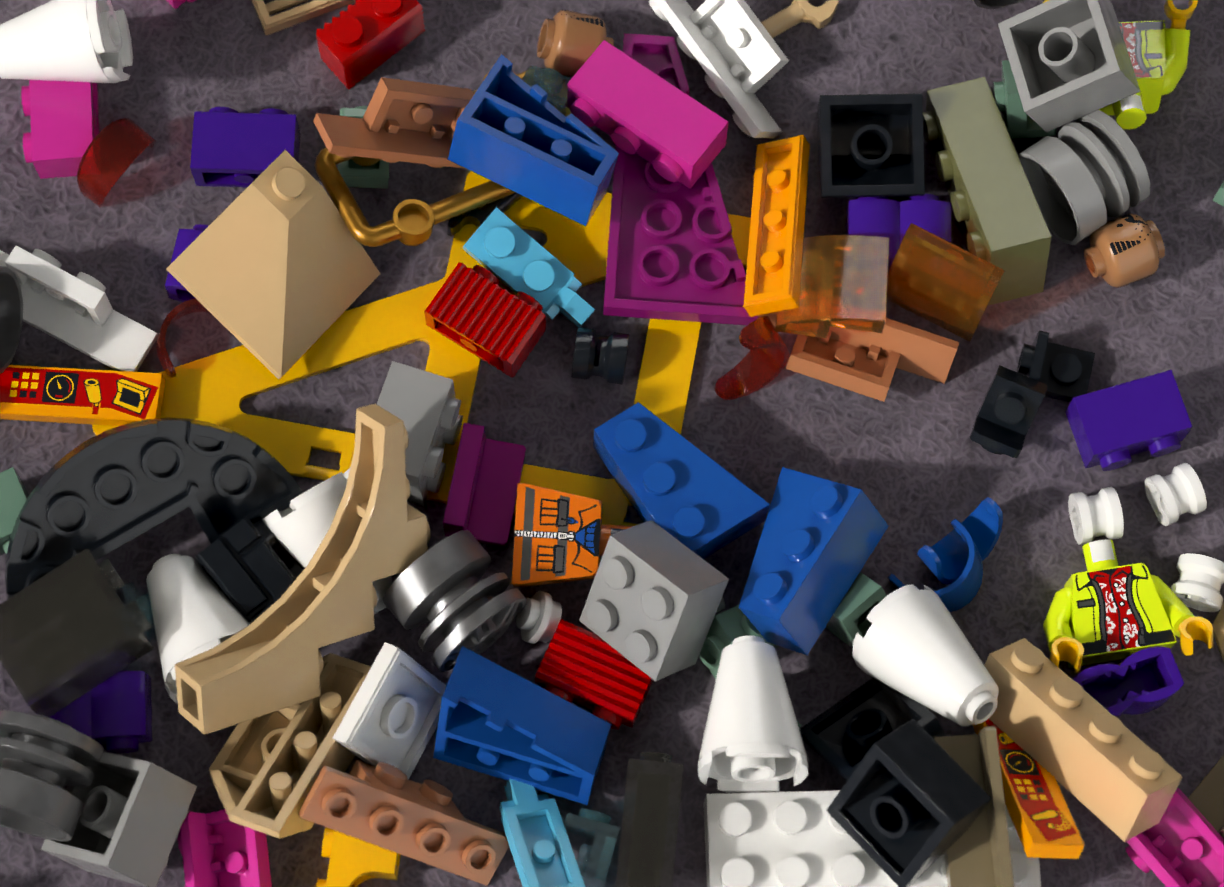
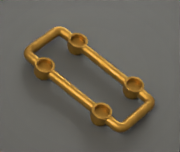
[315,68,590,247]

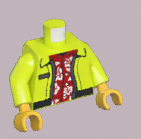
[1043,0,1198,130]
[1043,539,1213,673]

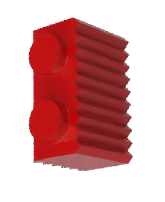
[316,0,426,89]
[424,262,546,378]
[535,619,654,730]

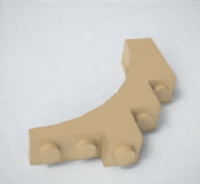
[175,404,431,735]

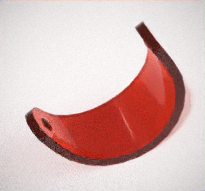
[77,118,156,207]
[156,298,210,378]
[714,316,790,400]

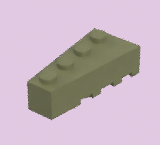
[923,77,1051,306]

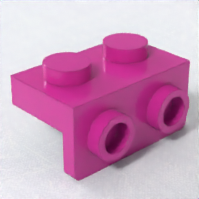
[1125,788,1224,887]
[178,809,272,887]

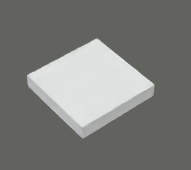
[333,643,446,779]

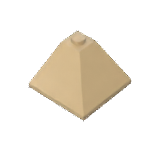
[166,150,380,379]

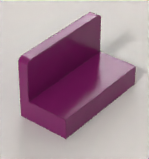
[443,423,526,547]

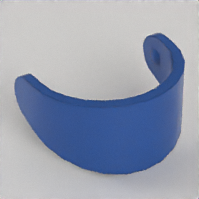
[917,497,1003,584]
[887,519,983,612]

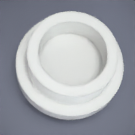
[516,591,562,644]

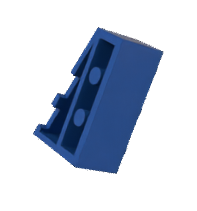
[448,54,619,226]
[593,402,770,559]
[739,467,889,655]
[433,646,611,805]

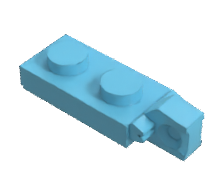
[462,207,595,327]
[499,779,585,887]

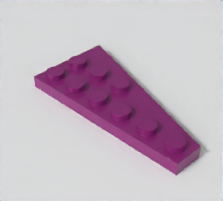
[603,33,759,326]

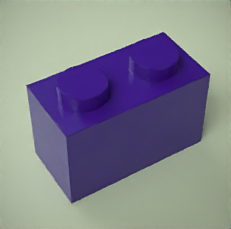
[190,107,301,187]
[1065,370,1193,471]

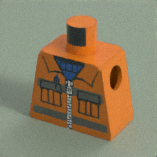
[511,483,633,587]

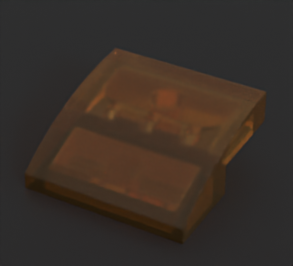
[879,223,1005,342]
[775,235,889,338]

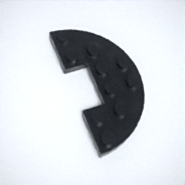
[5,418,303,658]

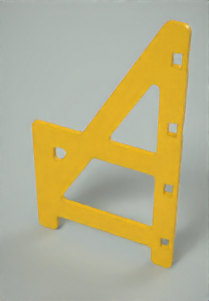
[92,171,751,526]

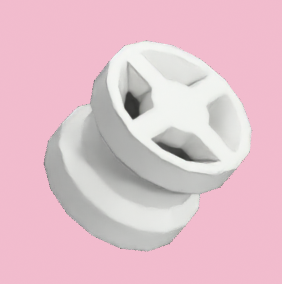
[1144,463,1207,526]
[1068,487,1124,545]
[1170,553,1224,612]

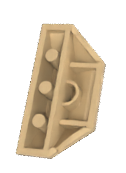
[209,653,371,839]

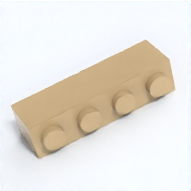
[984,638,1182,842]

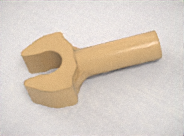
[761,0,839,38]

